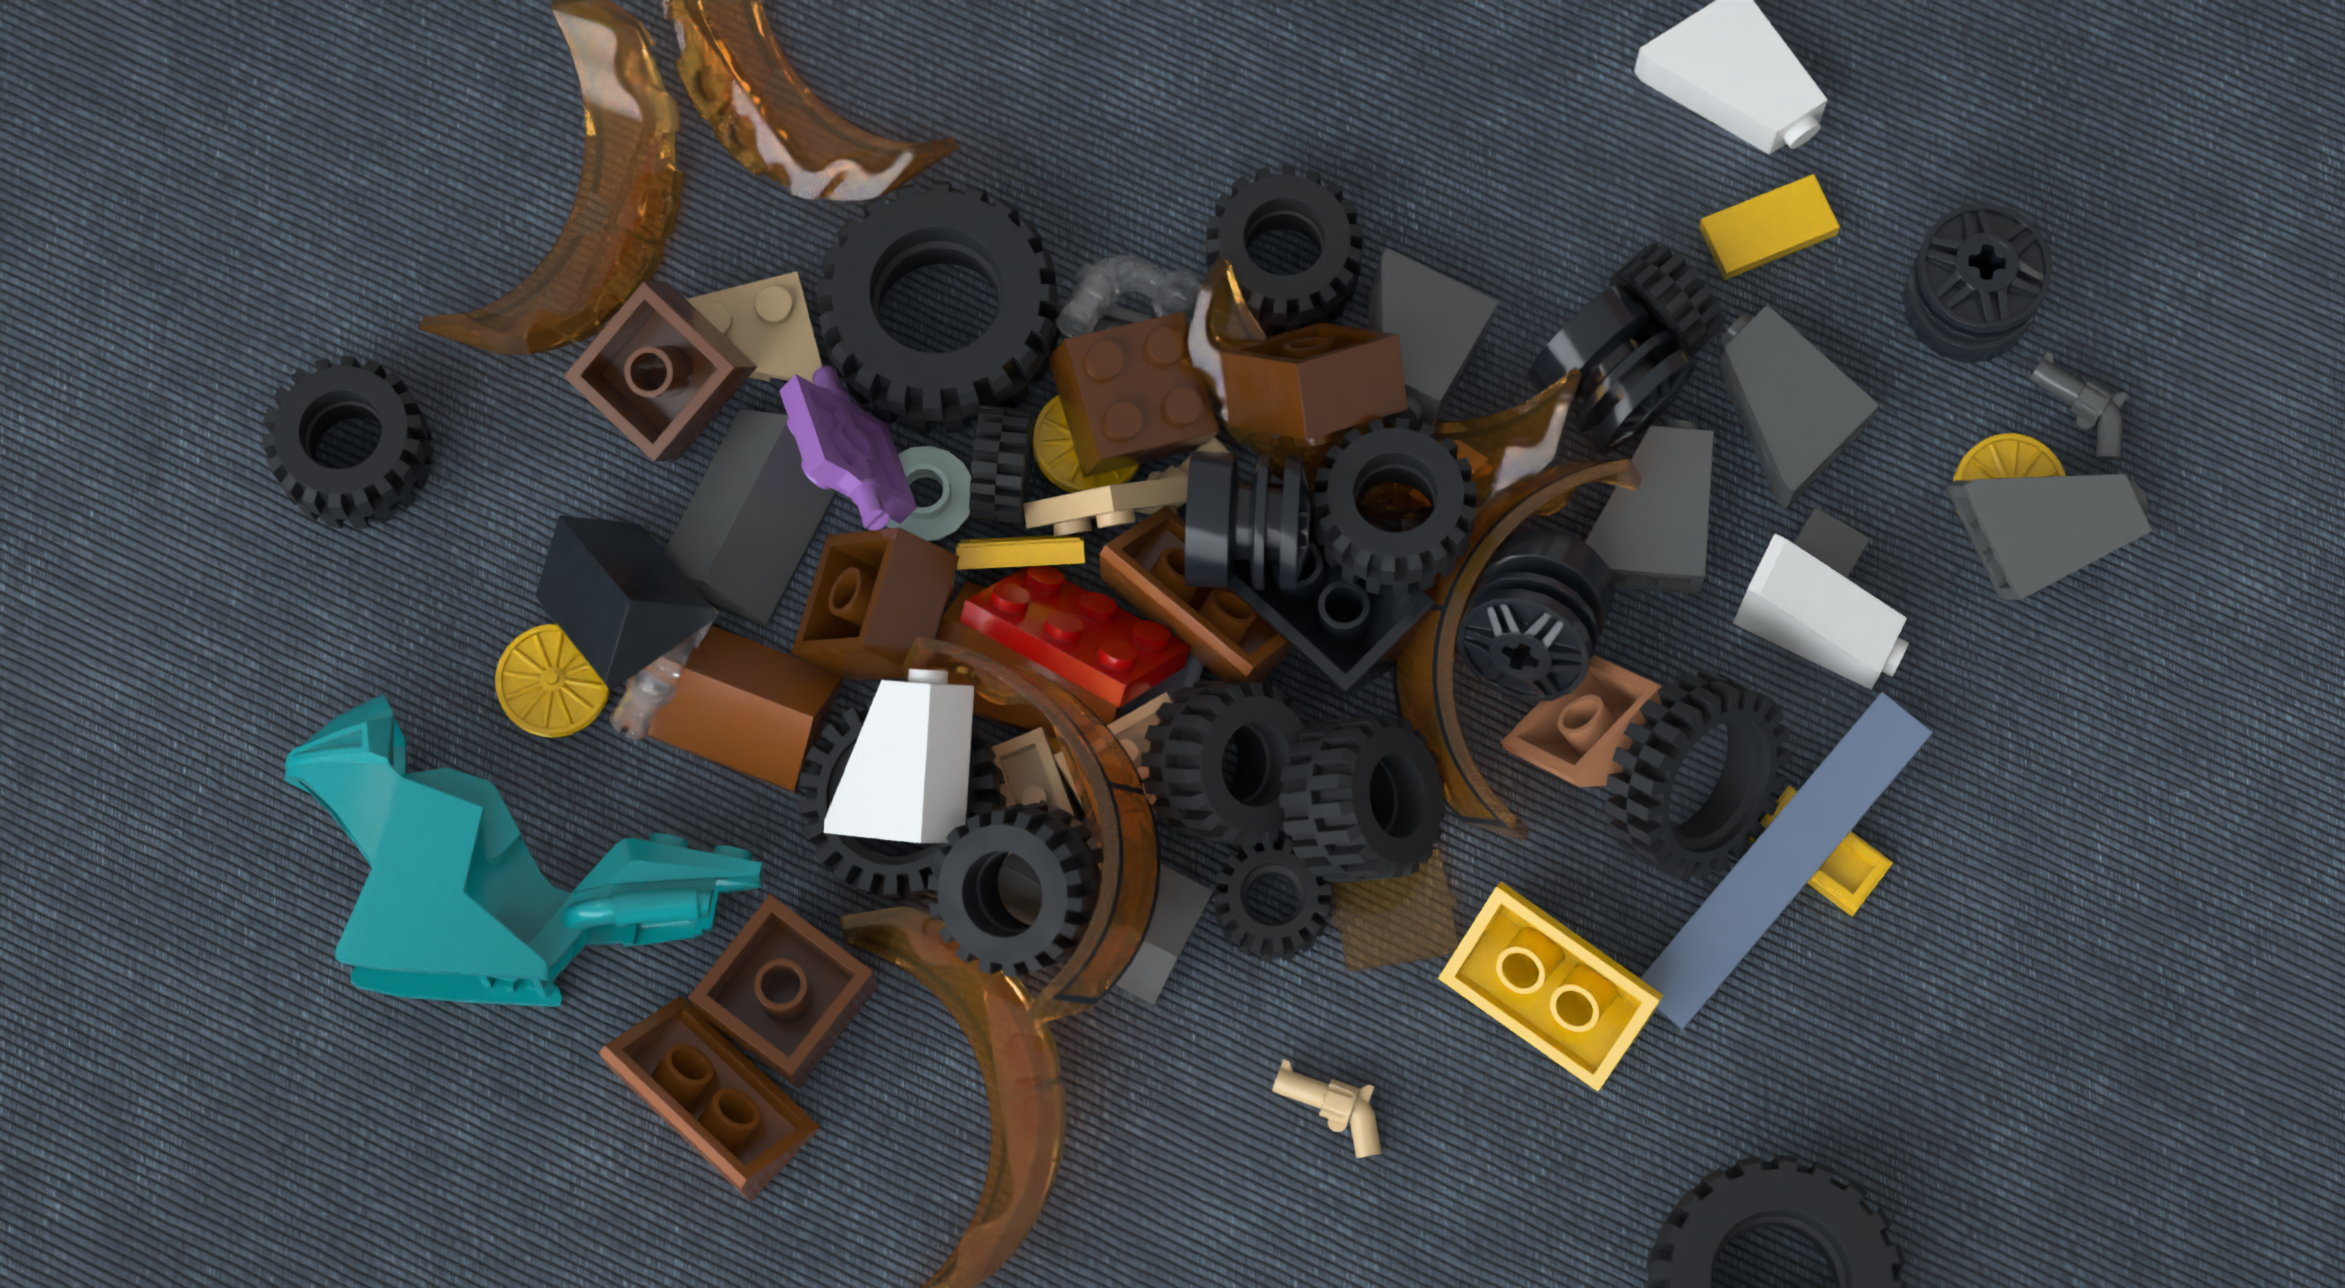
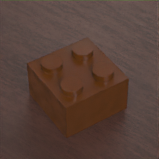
[563,281,758,462]
[1048,311,1219,478]
[1219,323,1408,447]
[791,527,959,681]
[688,894,879,1089]

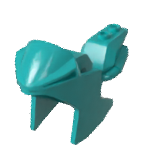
[284,694,764,1007]

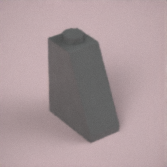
[1369,247,1499,432]
[1718,304,1879,510]
[1584,420,1714,594]
[1945,474,2153,600]

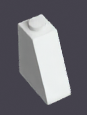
[1634,0,1828,155]
[1733,534,1909,690]
[824,669,974,843]

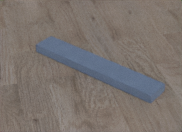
[1640,692,1933,1031]

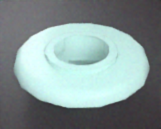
[886,446,971,541]

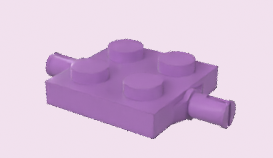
[779,366,917,531]

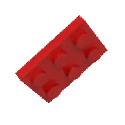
[960,565,1191,708]

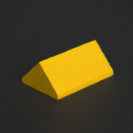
[1438,881,1664,1091]

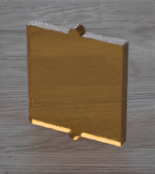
[1331,849,1458,973]

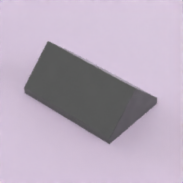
[664,409,838,628]
[997,800,1214,1005]

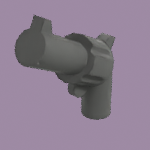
[2030,351,2129,461]

